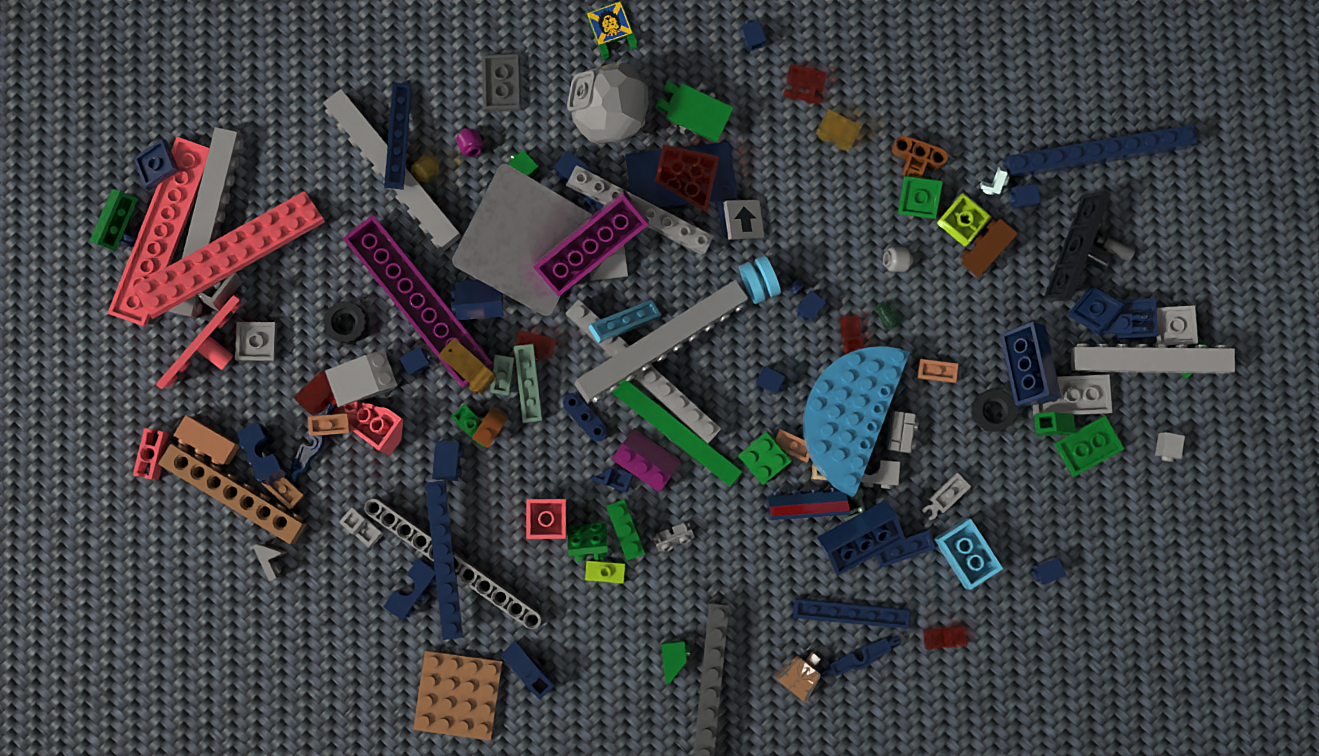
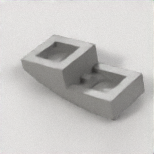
[339,507,384,548]

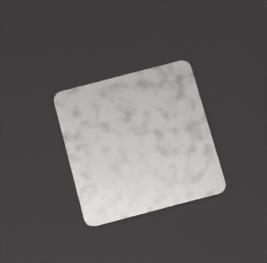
[452,164,592,316]

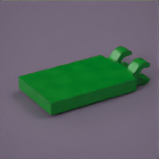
[656,81,733,143]

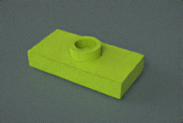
[585,561,625,583]

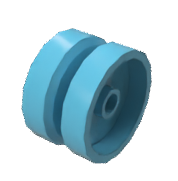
[739,255,781,304]

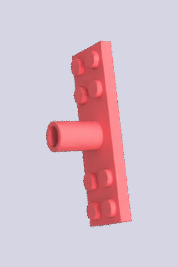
[155,293,242,389]

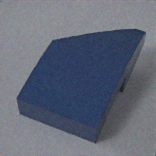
[591,468,634,493]

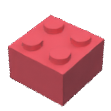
[526,499,567,539]

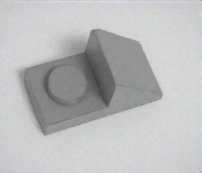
[253,544,287,581]

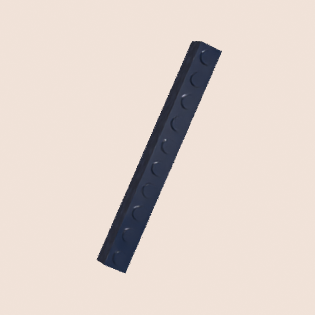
[1001,125,1198,179]

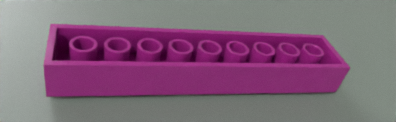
[343,215,494,389]

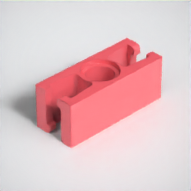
[133,428,170,480]

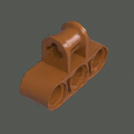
[892,136,948,178]

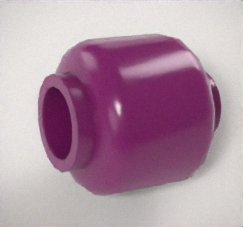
[456,128,484,157]

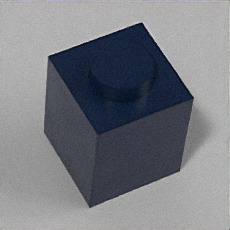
[740,20,766,53]
[1009,184,1041,210]
[795,290,826,322]
[399,347,432,376]
[754,366,786,395]
[1032,557,1066,585]

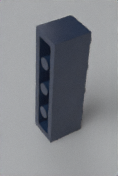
[553,150,605,211]

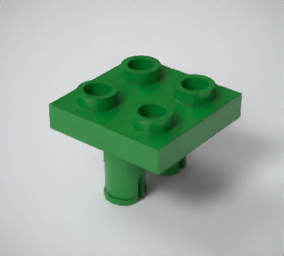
[568,522,608,562]

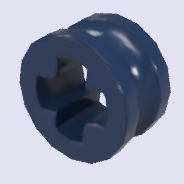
[119,234,136,248]
[786,278,805,296]

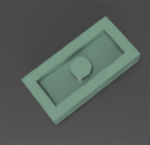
[490,354,515,396]

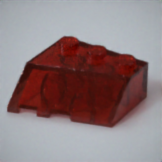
[655,144,719,213]

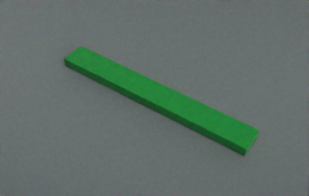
[611,380,742,487]

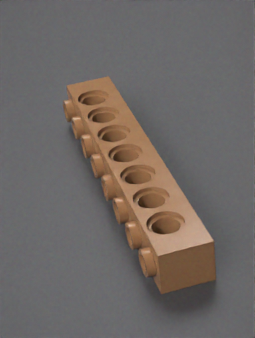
[158,443,307,544]

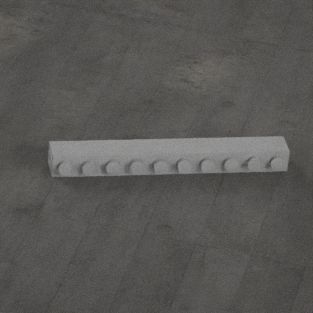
[323,89,462,251]
[169,127,244,319]
[575,280,748,404]
[565,299,721,444]

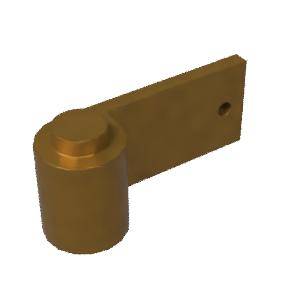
[438,338,497,395]

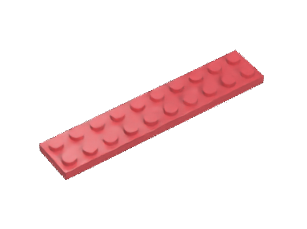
[107,137,210,327]
[132,191,325,319]

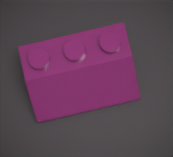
[612,429,681,492]

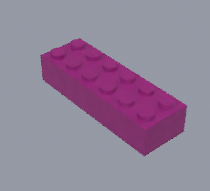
[533,190,649,297]

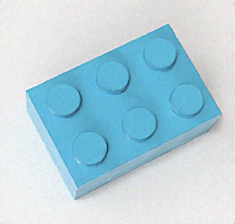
[934,518,1003,590]

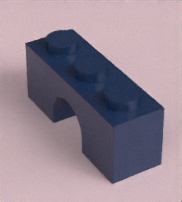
[237,421,288,485]
[383,558,436,620]

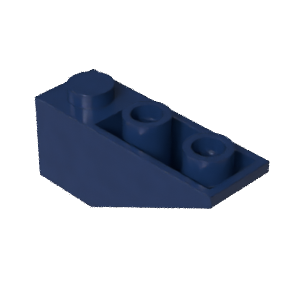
[501,641,556,700]

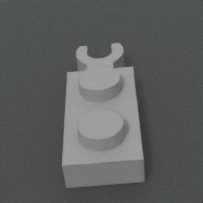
[921,473,971,520]

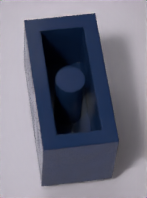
[432,440,464,481]

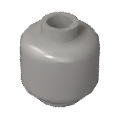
[883,247,913,272]

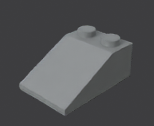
[325,350,397,407]

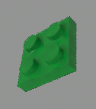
[897,175,943,219]
[738,431,792,485]

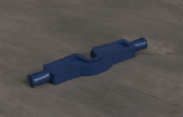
[288,403,336,483]
[819,635,901,679]

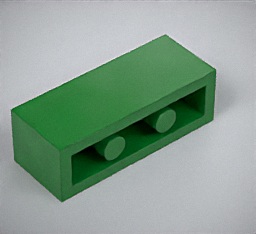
[90,189,138,251]
[606,499,645,561]

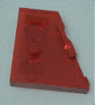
[512,330,557,366]

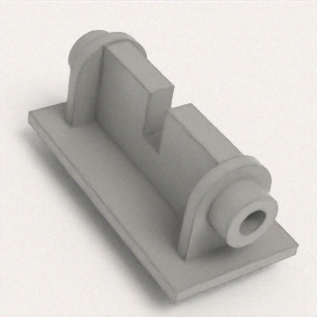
[653,522,695,552]

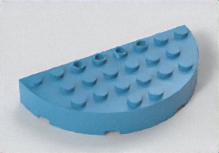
[803,346,910,497]

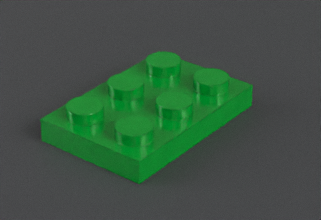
[1053,416,1124,477]

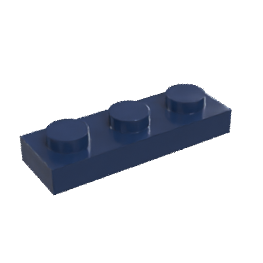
[875,530,935,568]

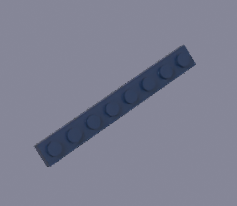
[425,480,464,640]

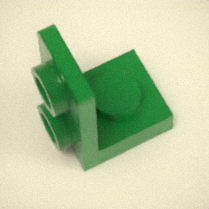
[451,403,484,447]

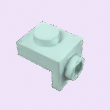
[980,166,1009,195]

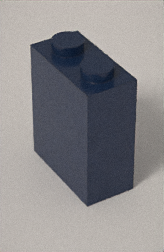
[451,280,504,320]

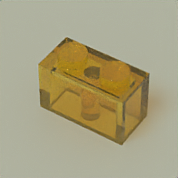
[816,109,862,151]

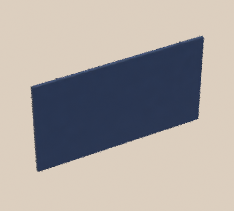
[625,141,738,208]

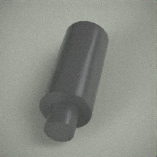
[1095,236,1135,262]

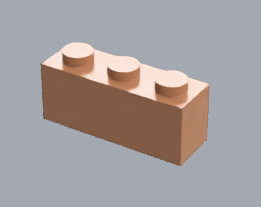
[173,415,240,466]

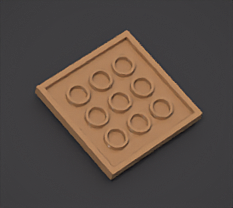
[413,650,503,741]

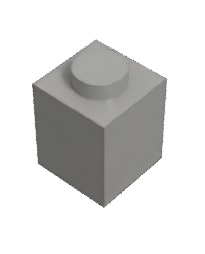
[1155,432,1185,462]

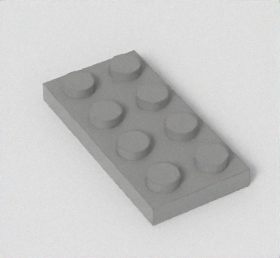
[1033,375,1112,416]

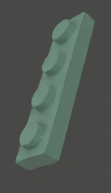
[514,344,543,423]

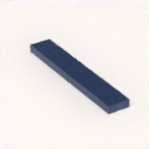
[384,82,412,190]
[793,598,911,629]

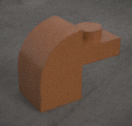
[472,405,509,448]

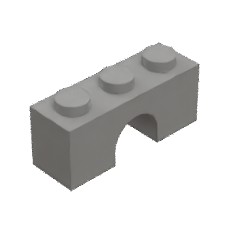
[860,460,900,489]

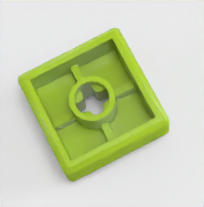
[937,193,991,247]

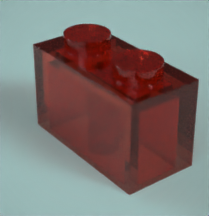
[294,371,335,415]

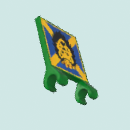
[586,1,637,59]

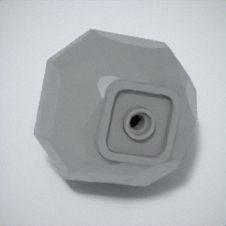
[567,63,649,144]

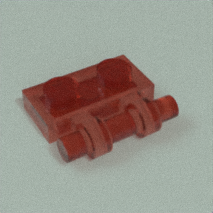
[783,64,827,105]

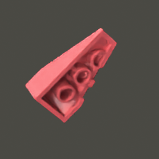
[332,399,403,456]

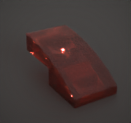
[839,315,863,355]
[923,626,967,650]

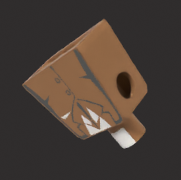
[775,652,821,703]

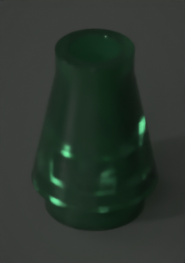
[875,301,901,330]

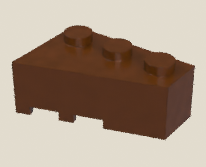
[960,217,1018,278]

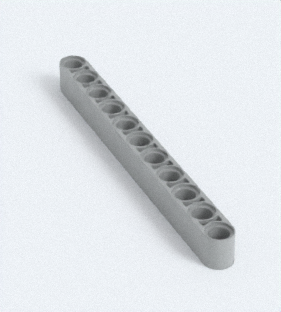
[364,499,542,629]

